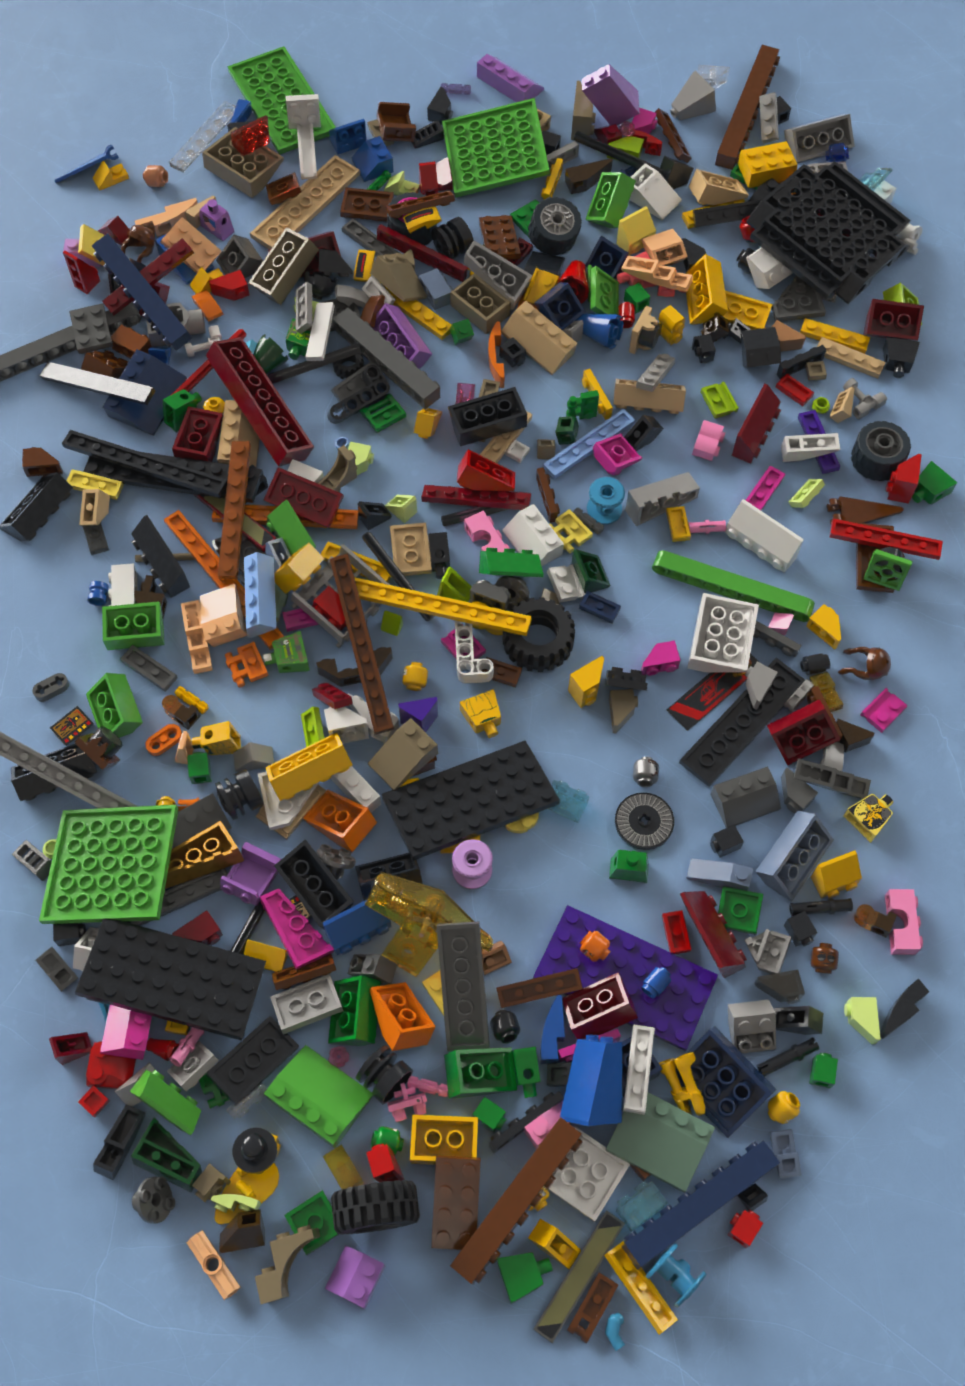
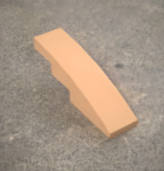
[621,256,693,292]
[181,600,213,674]

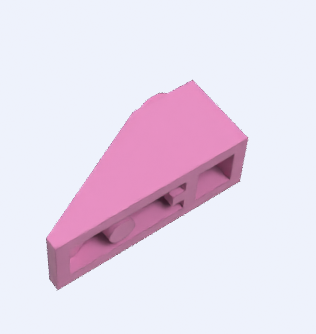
[524,1101,571,1149]

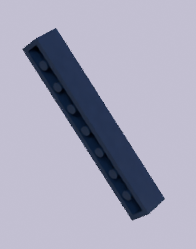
[92,233,192,351]
[621,1140,780,1270]

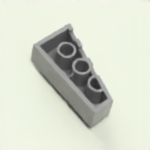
[463,241,532,311]
[625,472,700,526]

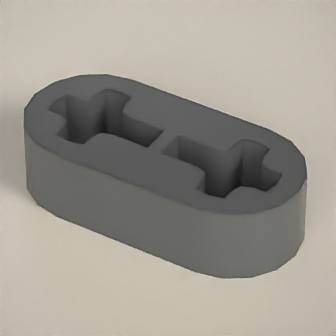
[32,673,69,702]

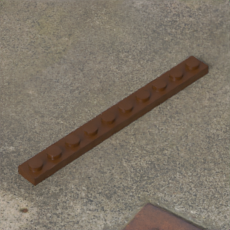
[330,553,394,735]

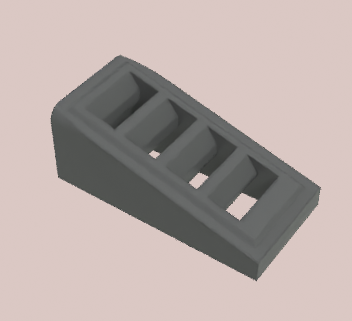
[12,840,52,881]

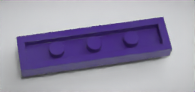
[798,410,841,474]

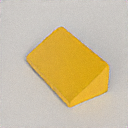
[244,940,288,972]

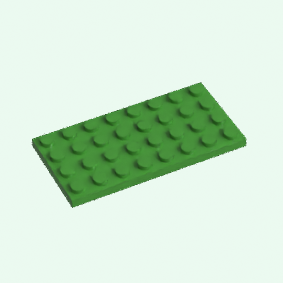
[227,46,336,155]

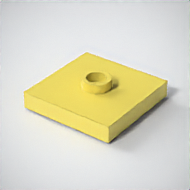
[78,224,105,265]

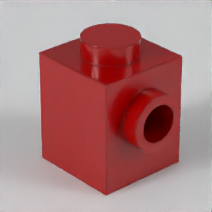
[727,1210,763,1248]

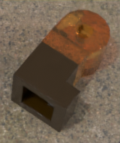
[162,695,201,730]
[854,904,897,938]

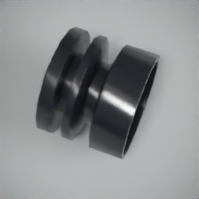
[431,216,474,259]
[215,768,264,820]
[356,1045,413,1105]

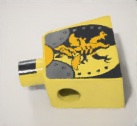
[843,794,893,843]

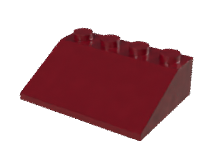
[680,891,747,978]

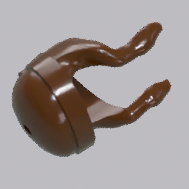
[121,225,155,263]
[838,647,891,680]

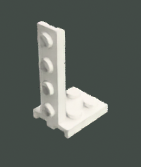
[286,94,321,180]

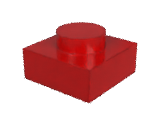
[78,1085,110,1118]

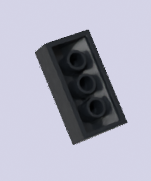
[448,387,527,447]
[0,472,73,541]
[131,515,190,598]
[11,744,97,802]
[274,840,354,929]

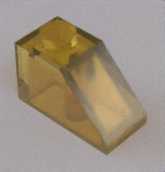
[323,1144,364,1189]

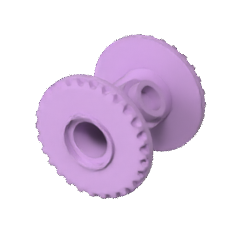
[452,839,493,889]

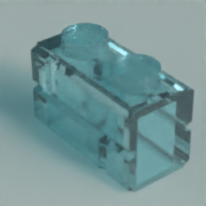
[615,1181,668,1232]

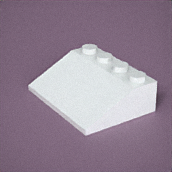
[687,593,759,672]

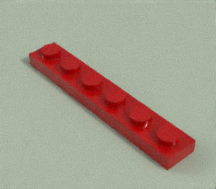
[829,518,943,560]

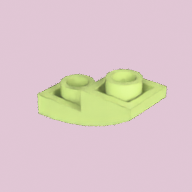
[211,1194,261,1213]

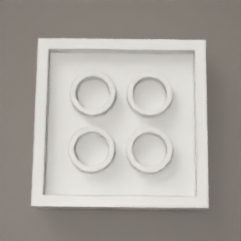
[548,1127,630,1222]

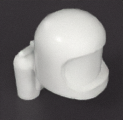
[898,223,922,255]

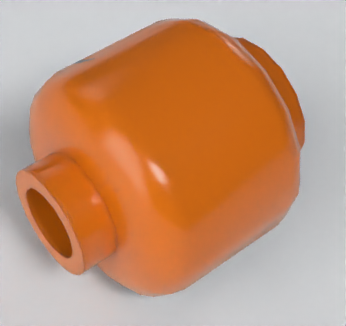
[580,931,611,962]

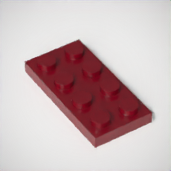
[263,467,344,528]

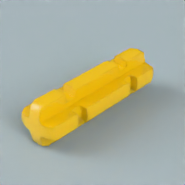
[174,686,209,714]

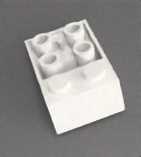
[629,164,682,220]

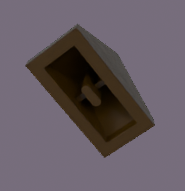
[836,719,875,753]

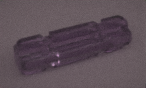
[441,83,471,95]

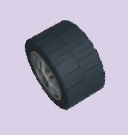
[528,197,582,255]

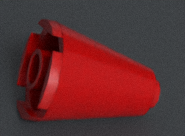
[557,260,589,303]

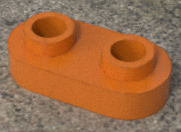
[145,724,182,756]

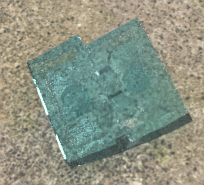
[859,168,892,191]

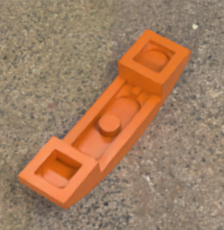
[488,321,505,388]

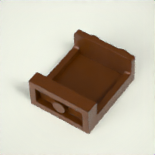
[376,102,416,142]

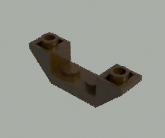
[316,647,393,687]

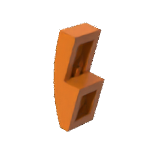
[191,289,224,322]

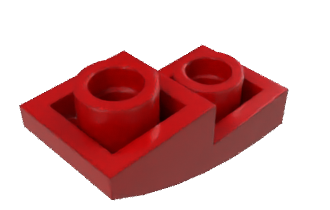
[632,129,663,156]

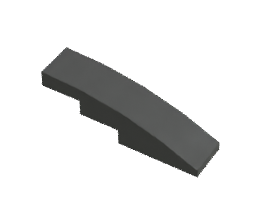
[794,759,871,799]

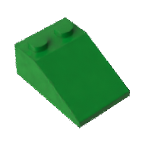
[444,1047,517,1098]

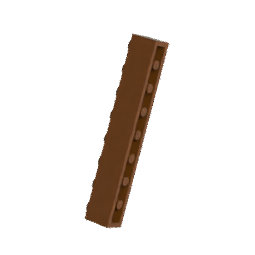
[450,1117,583,1285]

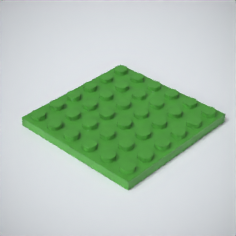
[442,98,550,198]
[39,805,179,924]

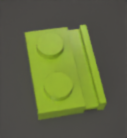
[700,381,739,419]

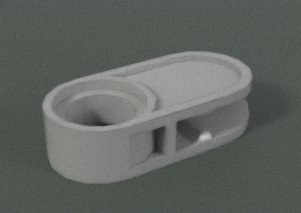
[784,679,815,713]

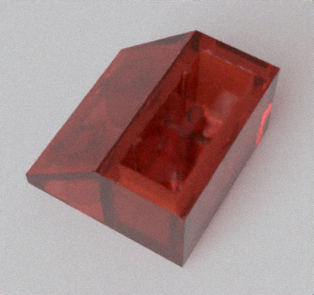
[231,115,270,156]

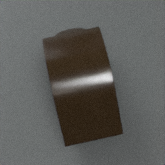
[134,575,167,619]

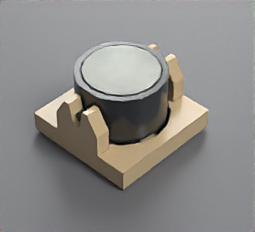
[629,306,662,354]

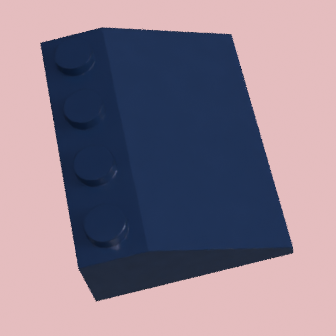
[103,349,187,436]
[676,1026,777,1138]

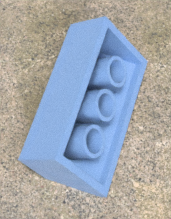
[244,552,276,638]

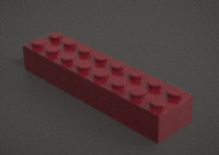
[206,337,314,466]

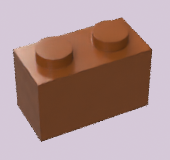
[111,324,152,359]

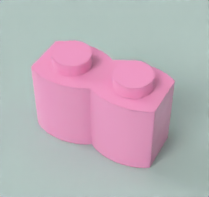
[692,420,725,461]

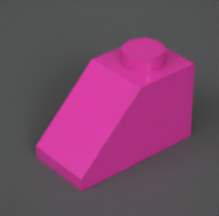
[627,108,658,136]

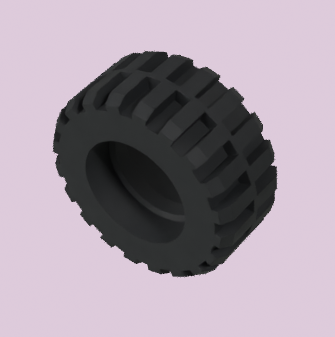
[502,597,575,672]
[331,1180,420,1235]

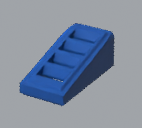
[230,99,252,123]

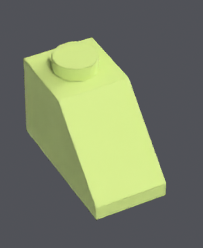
[348,442,374,475]
[844,997,881,1044]

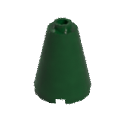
[253,334,289,374]

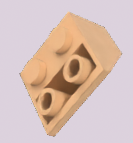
[641,229,688,266]

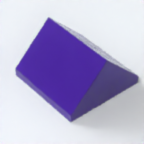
[398,697,438,732]

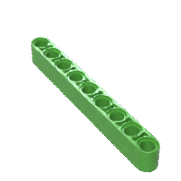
[652,550,815,622]

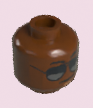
[810,943,839,974]

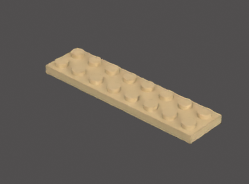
[250,155,360,249]

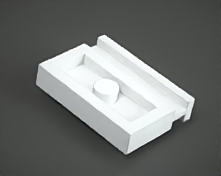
[547,564,585,603]

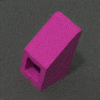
[641,640,681,676]

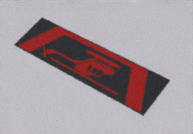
[666,653,759,731]

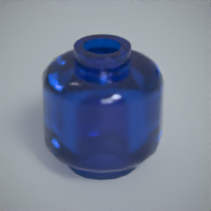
[825,143,849,162]

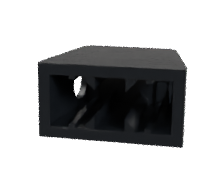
[883,337,920,378]
[428,532,450,579]

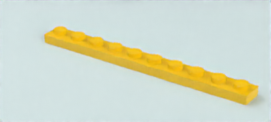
[355,577,532,636]

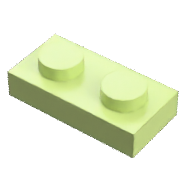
[788,479,825,508]

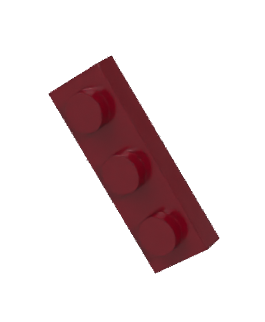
[312,683,353,709]

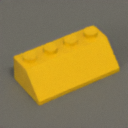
[685,254,728,325]
[266,732,353,801]

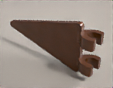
[826,496,904,524]

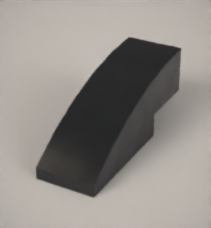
[880,978,929,1039]
[93,1104,146,1180]

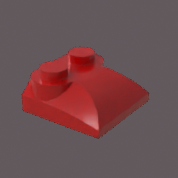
[86,1041,136,1089]

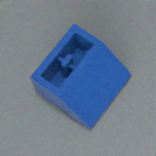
[329,119,367,155]

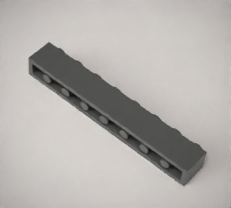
[332,308,441,409]

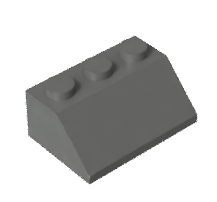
[710,767,781,828]

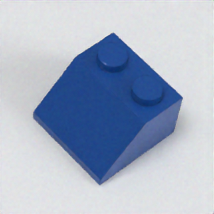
[352,136,394,182]

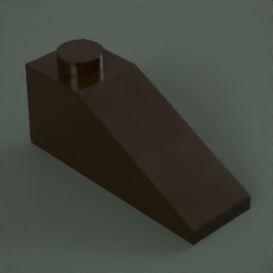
[565,158,613,194]

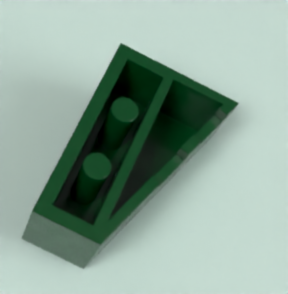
[131,1117,202,1192]

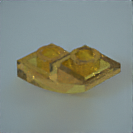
[810,672,843,712]

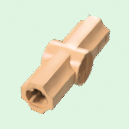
[186,1230,241,1300]

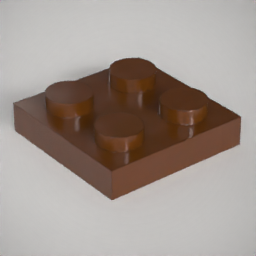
[265,172,302,205]

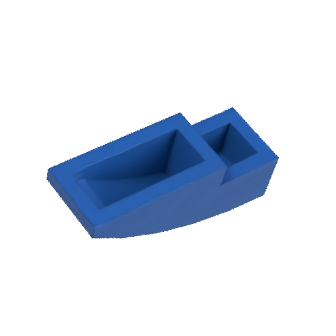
[540,995,565,1064]

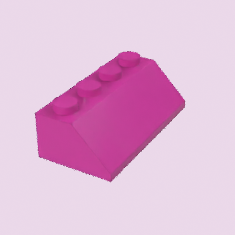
[100,1005,152,1060]

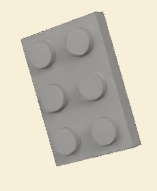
[270,974,343,1034]

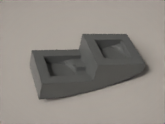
[35,947,78,992]

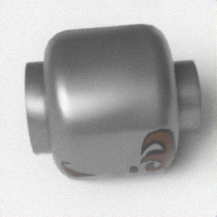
[633,757,659,787]

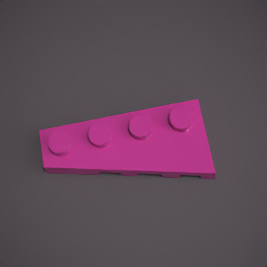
[260,888,334,970]

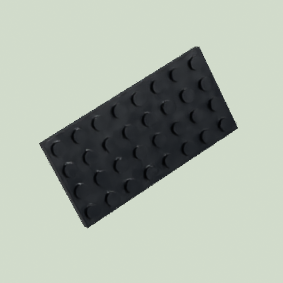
[382,740,560,861]
[75,919,266,1041]

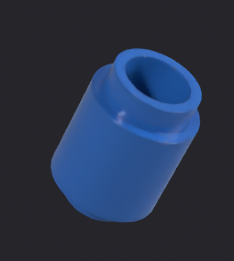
[641,967,672,999]

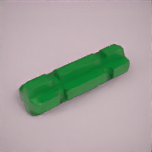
[367,170,391,191]

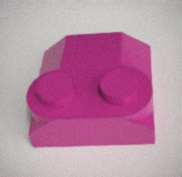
[593,433,642,475]

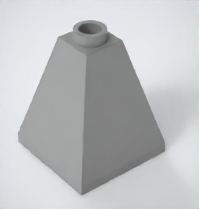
[670,70,716,120]

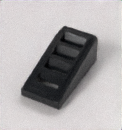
[411,120,444,149]

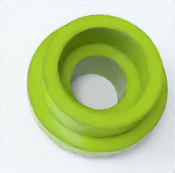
[812,397,830,414]

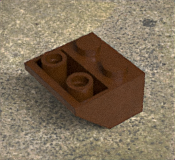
[81,350,128,379]

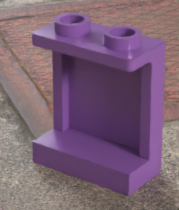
[220,842,281,906]

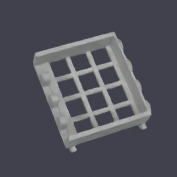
[291,544,390,648]

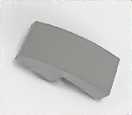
[335,285,369,308]
[820,742,844,771]

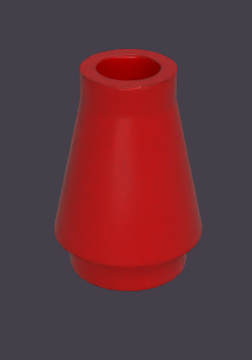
[146,1038,179,1061]

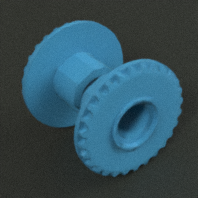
[587,477,625,525]
[646,1243,707,1308]

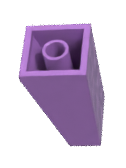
[582,64,640,125]

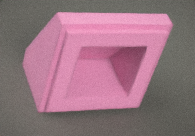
[769,613,794,635]

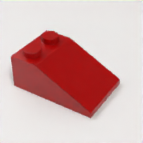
[457,449,515,492]

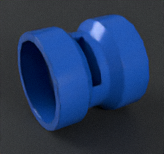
[87,581,109,606]

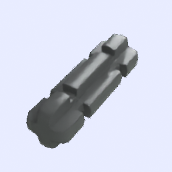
[573,508,604,534]

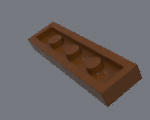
[655,108,692,163]
[386,190,455,218]
[496,968,583,1008]

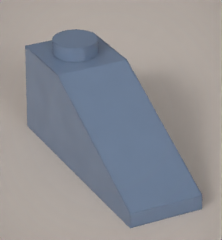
[686,859,754,891]

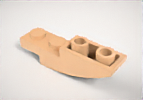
[135,198,198,237]

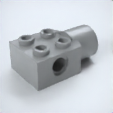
[147,302,206,347]

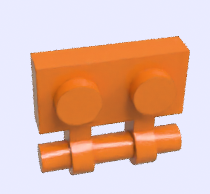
[225,642,269,688]

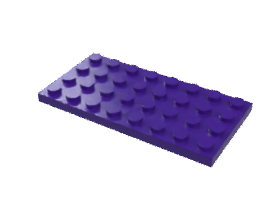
[533,905,718,1051]

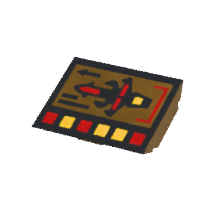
[50,706,94,746]

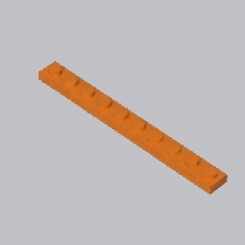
[164,510,285,650]

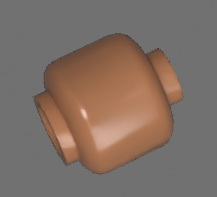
[143,165,169,187]

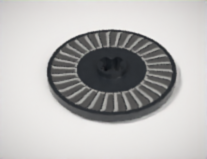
[615,792,674,850]

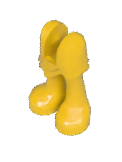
[659,1052,705,1116]

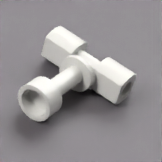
[184,325,222,358]

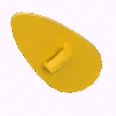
[214,1163,280,1225]

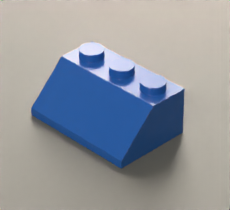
[323,894,392,955]

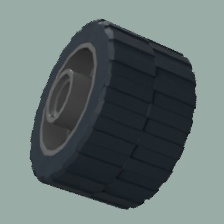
[851,421,911,481]

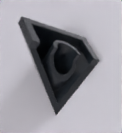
[660,156,694,190]

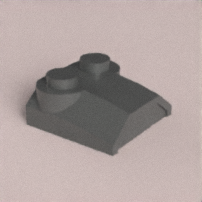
[470,580,511,611]

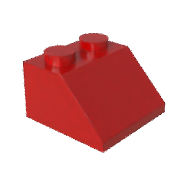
[885,454,922,504]

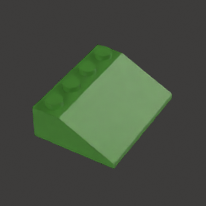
[264,1045,373,1149]

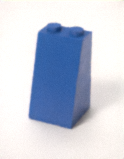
[560,1035,622,1126]

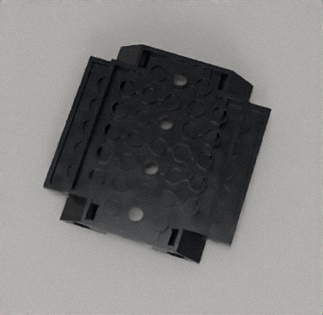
[746,161,911,304]

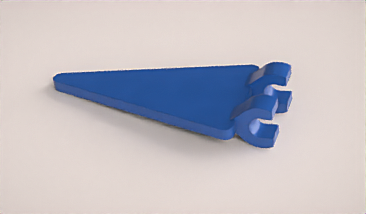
[54,145,119,183]

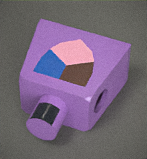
[199,199,234,241]

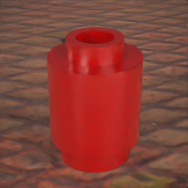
[618,302,635,328]

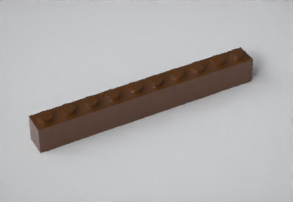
[715,45,780,170]

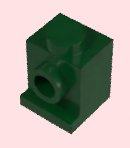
[555,416,579,445]

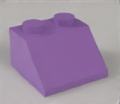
[325,1245,385,1309]

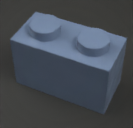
[419,268,453,310]

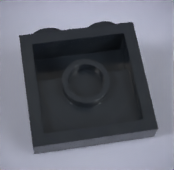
[605,667,648,691]

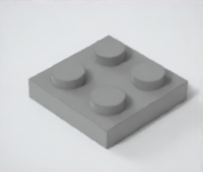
[167,1041,219,1092]

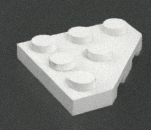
[258,772,319,830]

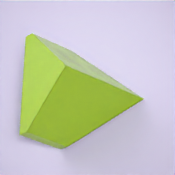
[437,567,472,602]

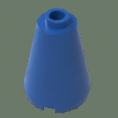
[575,314,624,349]

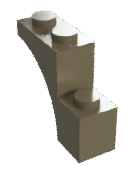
[318,445,357,492]
[255,1225,320,1304]

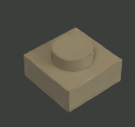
[805,361,827,381]

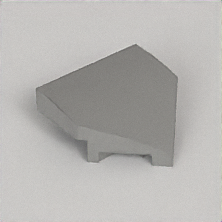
[745,929,791,977]

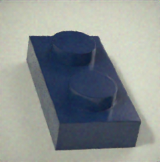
[579,591,621,624]

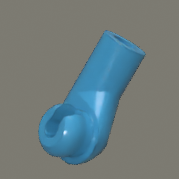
[605,1313,625,1351]

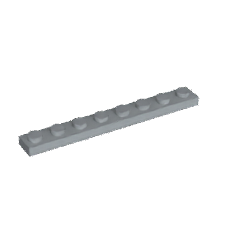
[0,732,137,808]

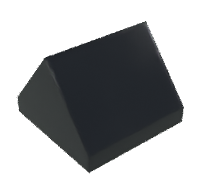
[738,1183,768,1211]

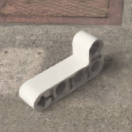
[455,620,494,683]

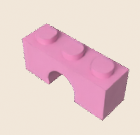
[464,511,510,552]
[885,889,923,955]

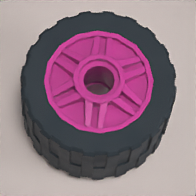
[387,192,437,246]

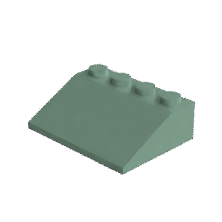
[605,1092,715,1193]

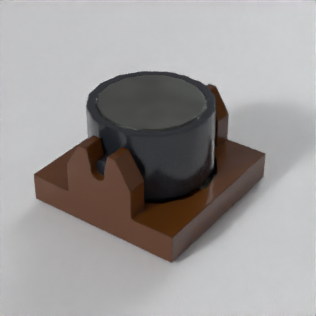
[75,726,123,770]

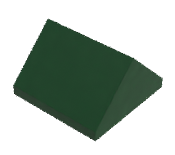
[571,549,611,594]

